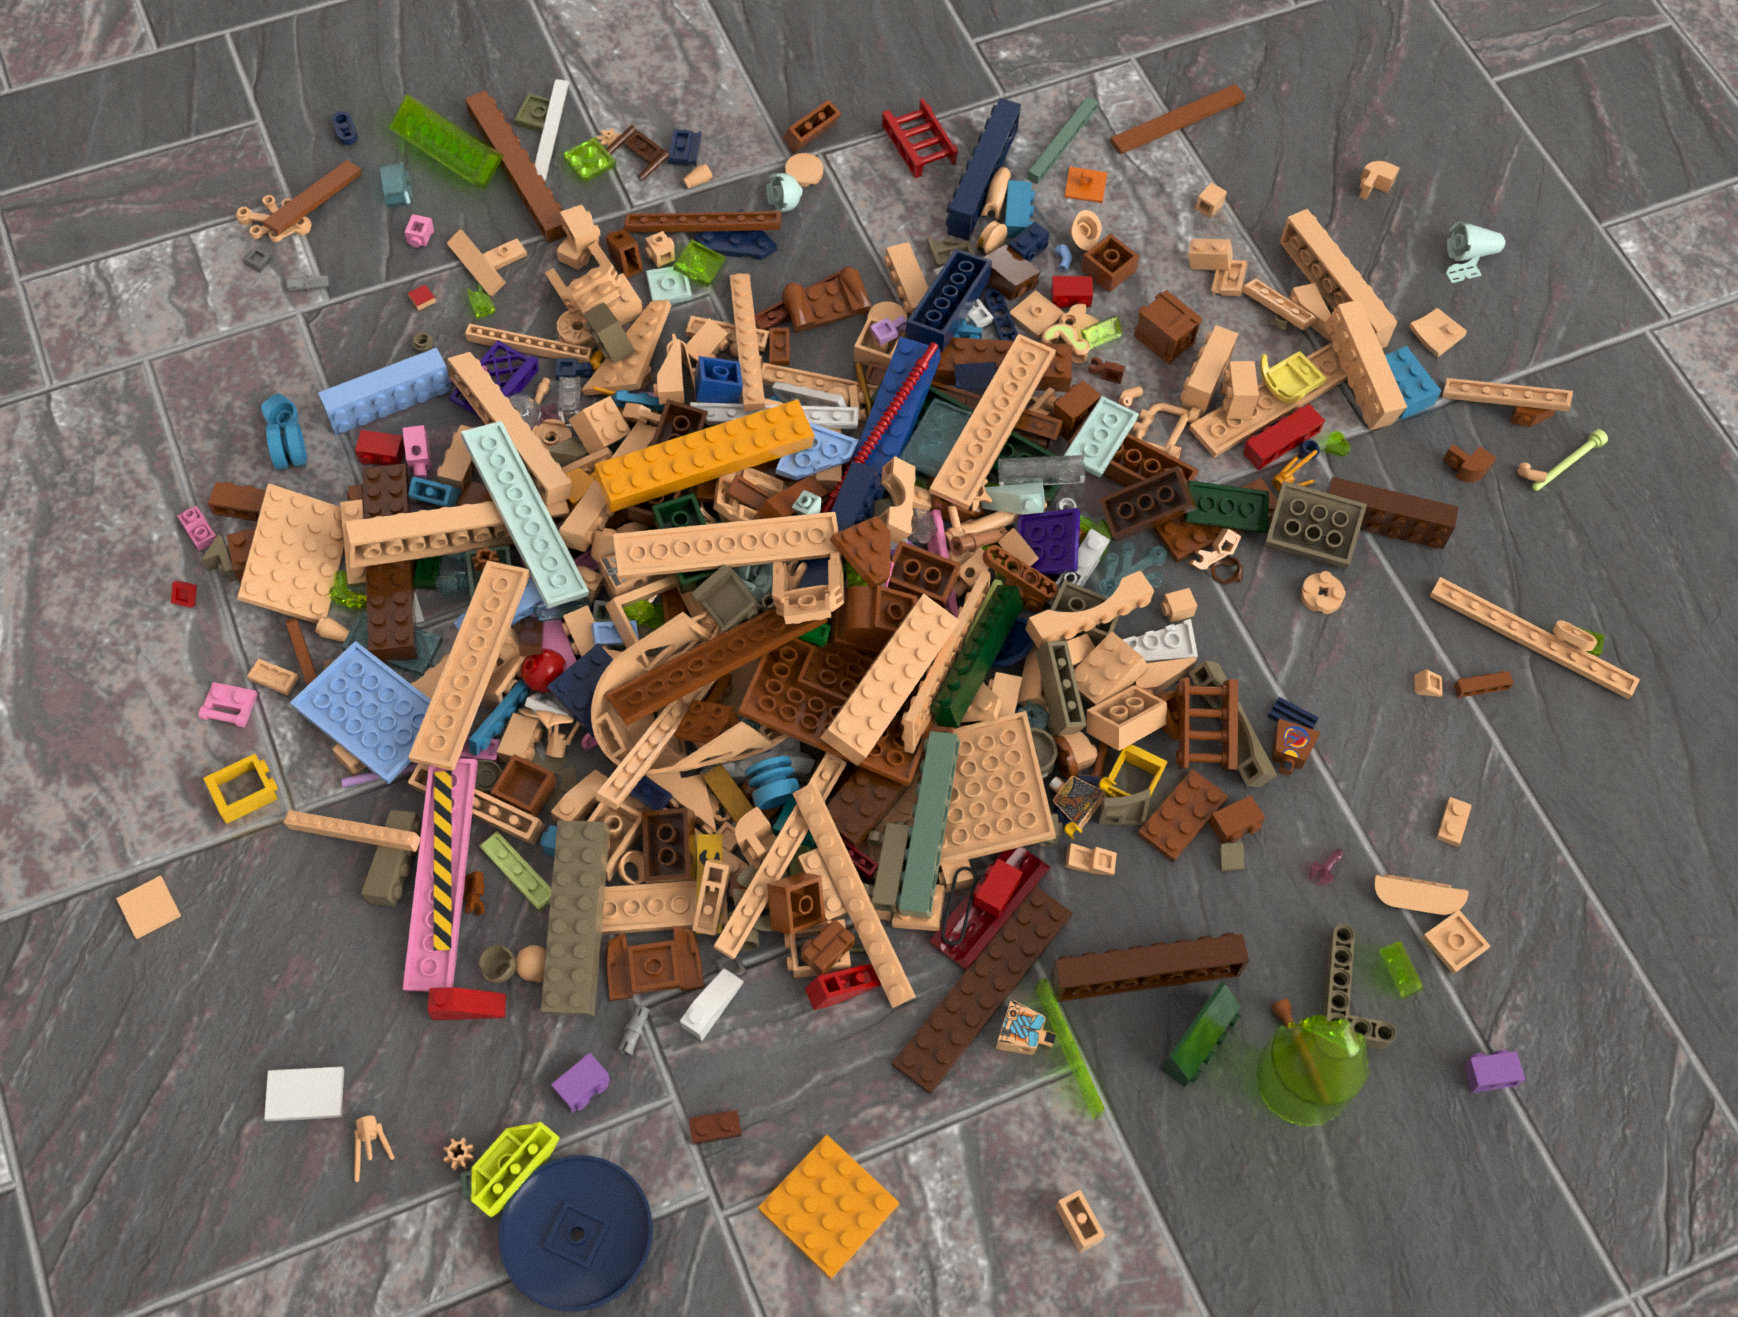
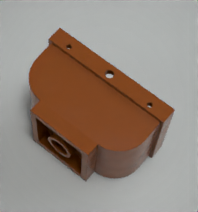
[830,585,917,657]

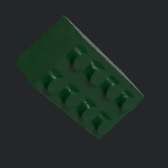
[652,493,718,594]

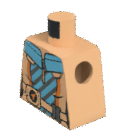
[996,1000,1056,1055]

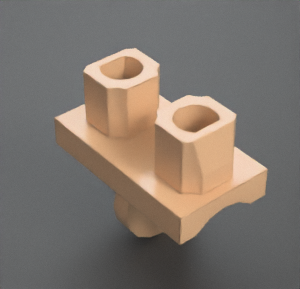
[1026,387,1058,417]

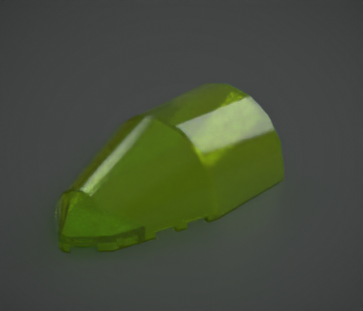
[1256,1015,1370,1126]

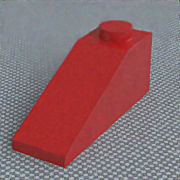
[805,963,882,1010]
[428,987,506,1020]

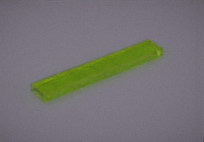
[1035,978,1105,1120]

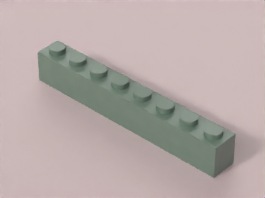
[897,731,960,919]

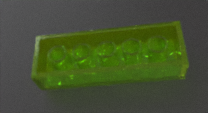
[388,94,504,189]

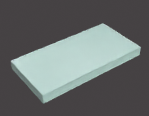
[1063,396,1139,478]

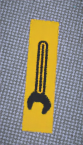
[696,834,723,934]

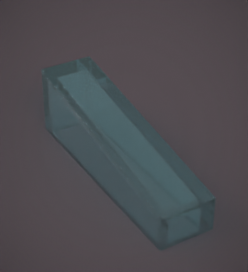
[534,597,591,621]

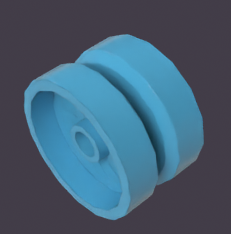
[266,419,307,471]

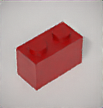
[1051,276,1093,308]
[355,430,405,466]
[973,859,1023,918]

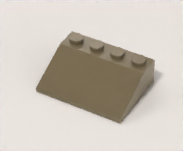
[1263,481,1367,569]

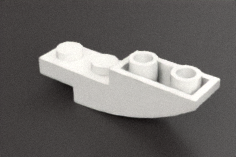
[1047,529,1110,605]

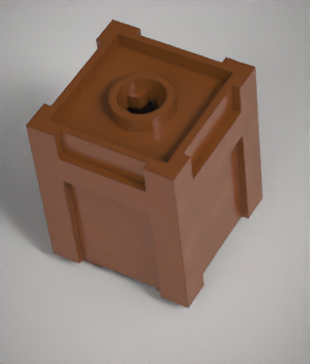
[1134,290,1203,365]

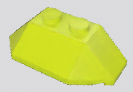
[471,1122,560,1218]

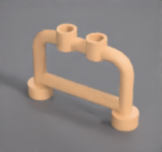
[1132,403,1201,459]

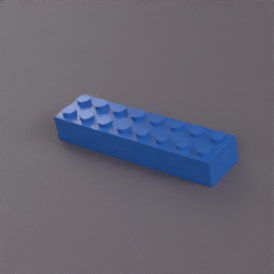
[850,336,941,500]

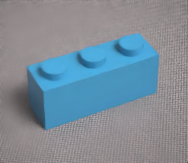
[1005,180,1035,239]

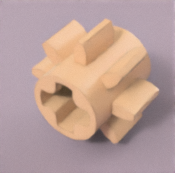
[443,1138,475,1170]

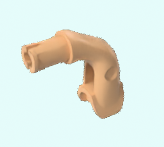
[981,167,1011,220]

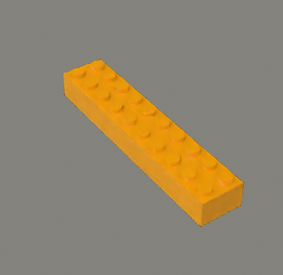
[595,399,815,513]

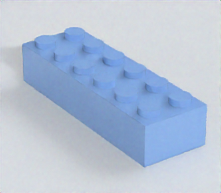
[318,348,452,435]

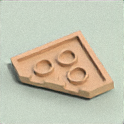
[933,682,1002,725]

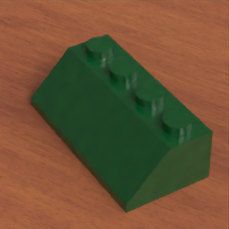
[1161,981,1241,1087]

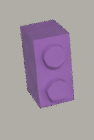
[1464,1049,1525,1093]
[551,1053,611,1113]

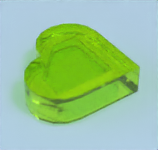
[1324,431,1351,457]

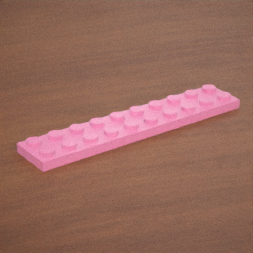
[403,758,478,992]

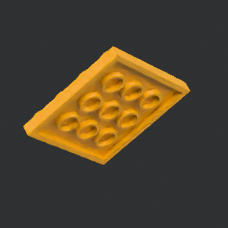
[758,1135,900,1279]

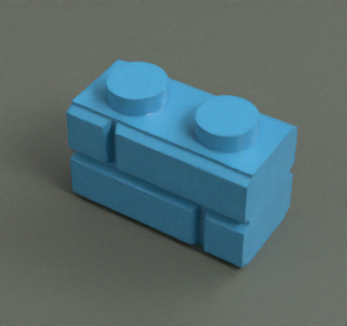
[408,476,461,507]

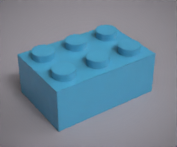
[1385,346,1441,419]

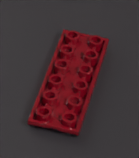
[929,846,1051,971]

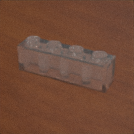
[998,455,1085,486]

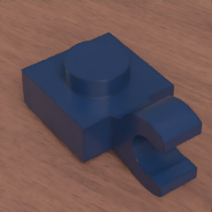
[555,358,593,380]

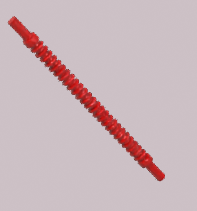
[820,342,939,513]

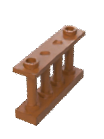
[1176,677,1238,771]

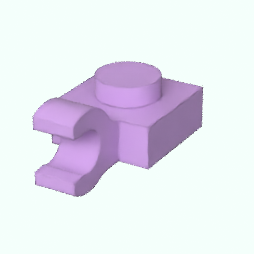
[870,316,907,345]

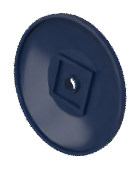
[499,1155,653,1312]

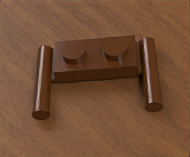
[604,125,670,182]

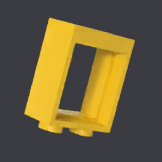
[1102,744,1168,798]
[203,754,278,824]

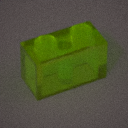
[1379,940,1424,999]

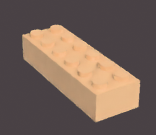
[1325,299,1407,430]

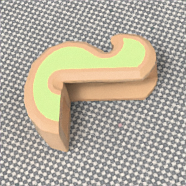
[1041,323,1090,364]

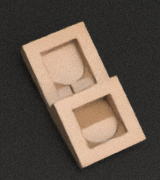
[1065,843,1117,876]

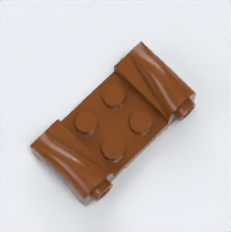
[781,267,872,333]

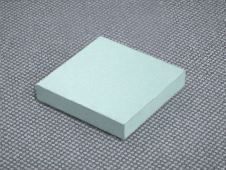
[646,265,692,304]

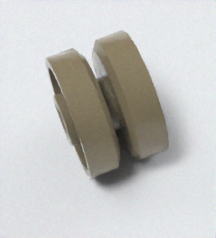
[1030,727,1058,782]

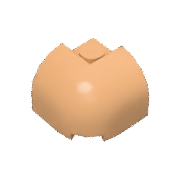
[735,806,776,871]

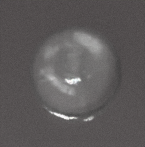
[507,393,542,431]

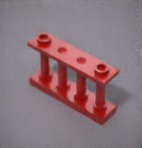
[882,98,958,178]

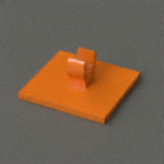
[1065,167,1107,203]

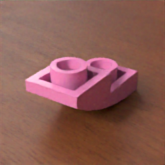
[177,505,216,551]

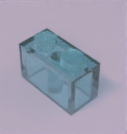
[379,162,413,208]

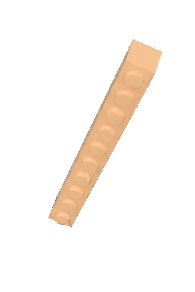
[465,324,593,363]
[283,810,420,852]

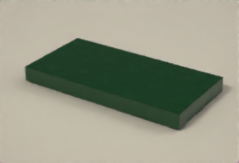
[1184,480,1269,534]

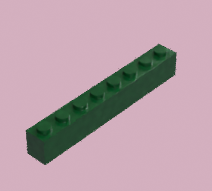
[930,585,1024,728]

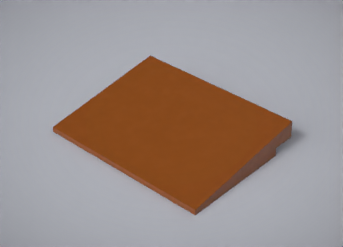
[737,638,934,787]

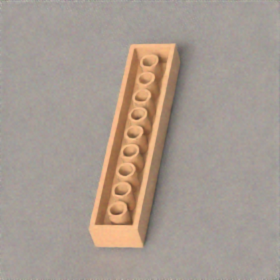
[344,500,570,568]

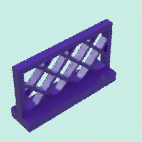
[449,340,539,425]

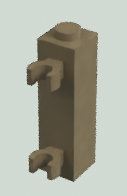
[863,821,911,913]

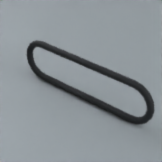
[941,866,977,946]

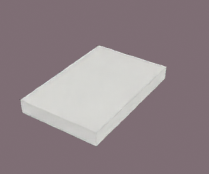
[264,1067,344,1121]

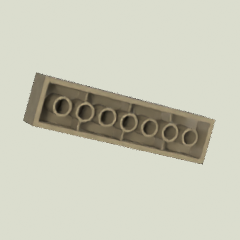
[541,821,610,1017]

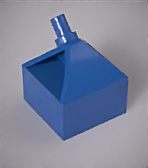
[694,356,743,404]

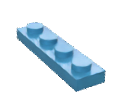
[469,679,530,756]

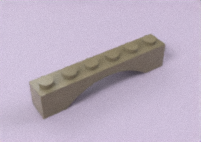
[1189,660,1277,787]

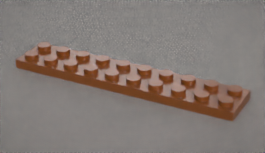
[606,606,828,726]

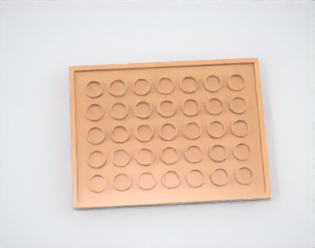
[853,711,1057,881]

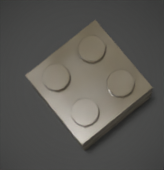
[583,302,635,364]

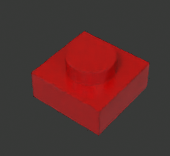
[171,580,197,608]

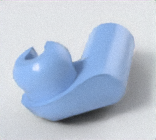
[1055,244,1073,272]

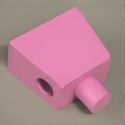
[403,425,432,479]

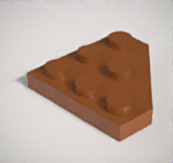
[830,516,891,589]

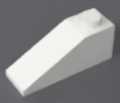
[680,968,744,1041]

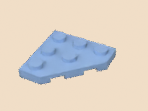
[776,422,858,481]

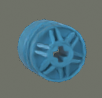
[745,756,800,810]

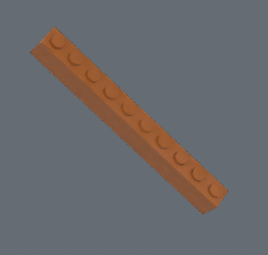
[465,90,567,244]

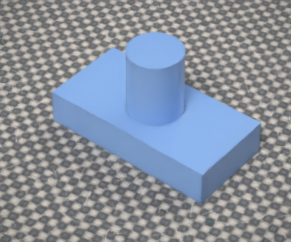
[591,620,639,646]

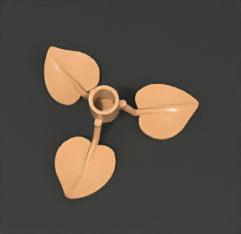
[518,708,581,758]

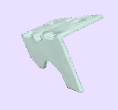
[1446,255,1481,283]

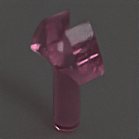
[530,403,562,431]
[1310,849,1344,885]

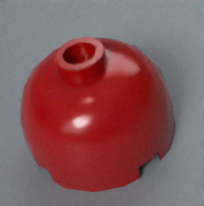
[521,648,566,694]

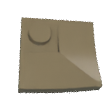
[1098,789,1150,827]

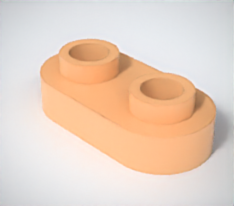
[1553,620,1597,652]

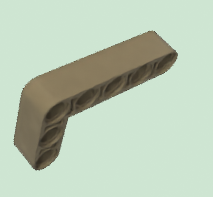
[1321,924,1396,1049]

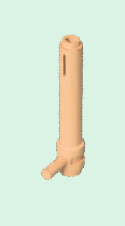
[945,500,1047,549]

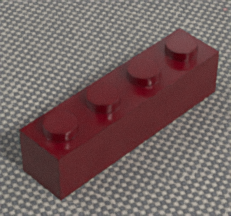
[842,838,879,881]

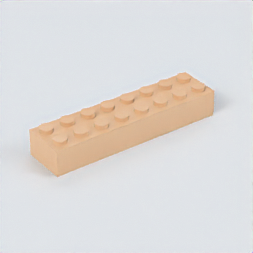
[1280,209,1397,349]
[820,594,960,766]

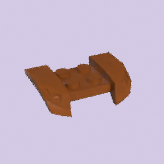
[606,926,705,1001]

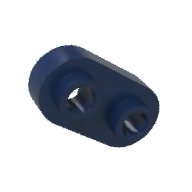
[332,111,358,145]

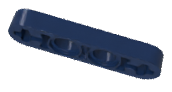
[984,288,1018,341]

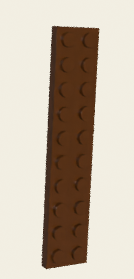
[892,886,1073,1095]

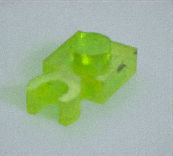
[467,284,496,319]

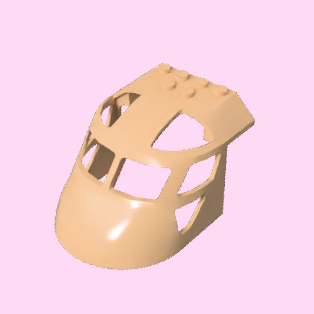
[591,612,789,775]

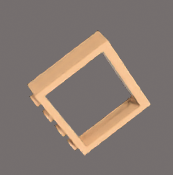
[605,575,713,667]

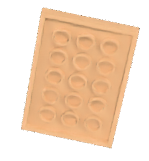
[236,483,344,624]

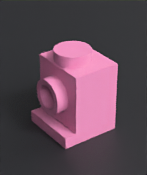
[404,214,434,248]

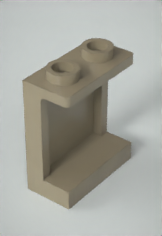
[691,564,763,634]

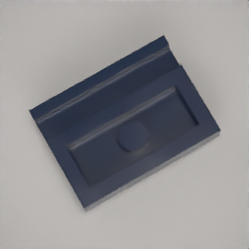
[668,129,702,166]

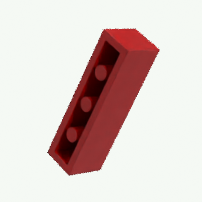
[1243,404,1325,471]

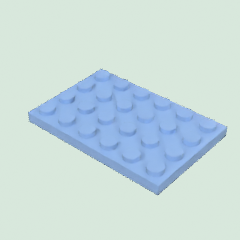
[290,641,431,784]

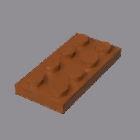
[1137,769,1229,863]

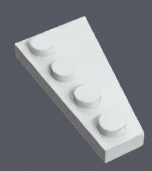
[1122,619,1198,664]

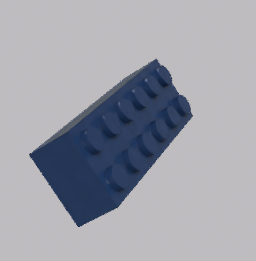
[905,248,992,353]

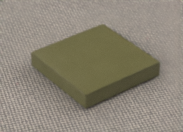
[514,93,564,132]

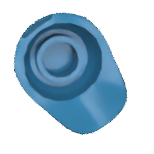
[261,393,298,431]

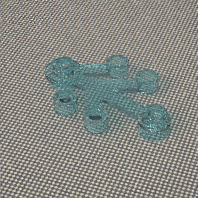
[1099,542,1167,598]

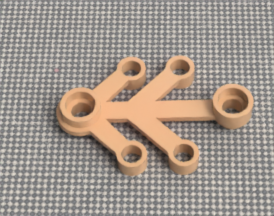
[236,195,312,242]

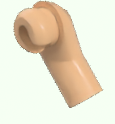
[1517,463,1547,483]

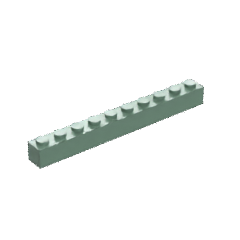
[1027,97,1098,185]

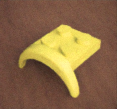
[1260,351,1327,404]

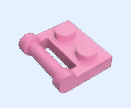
[199,682,258,728]

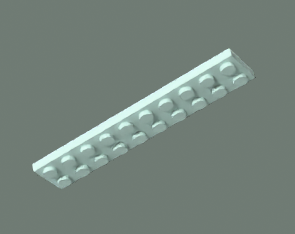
[461,421,589,609]

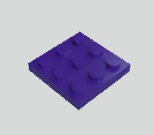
[1015,508,1080,575]

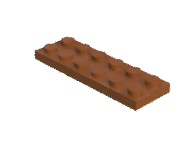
[1154,478,1277,563]

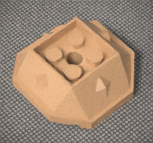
[713,468,787,523]

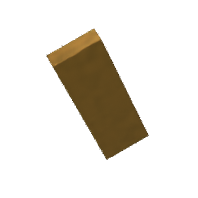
[702,763,754,825]

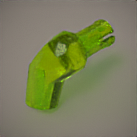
[329,571,367,609]

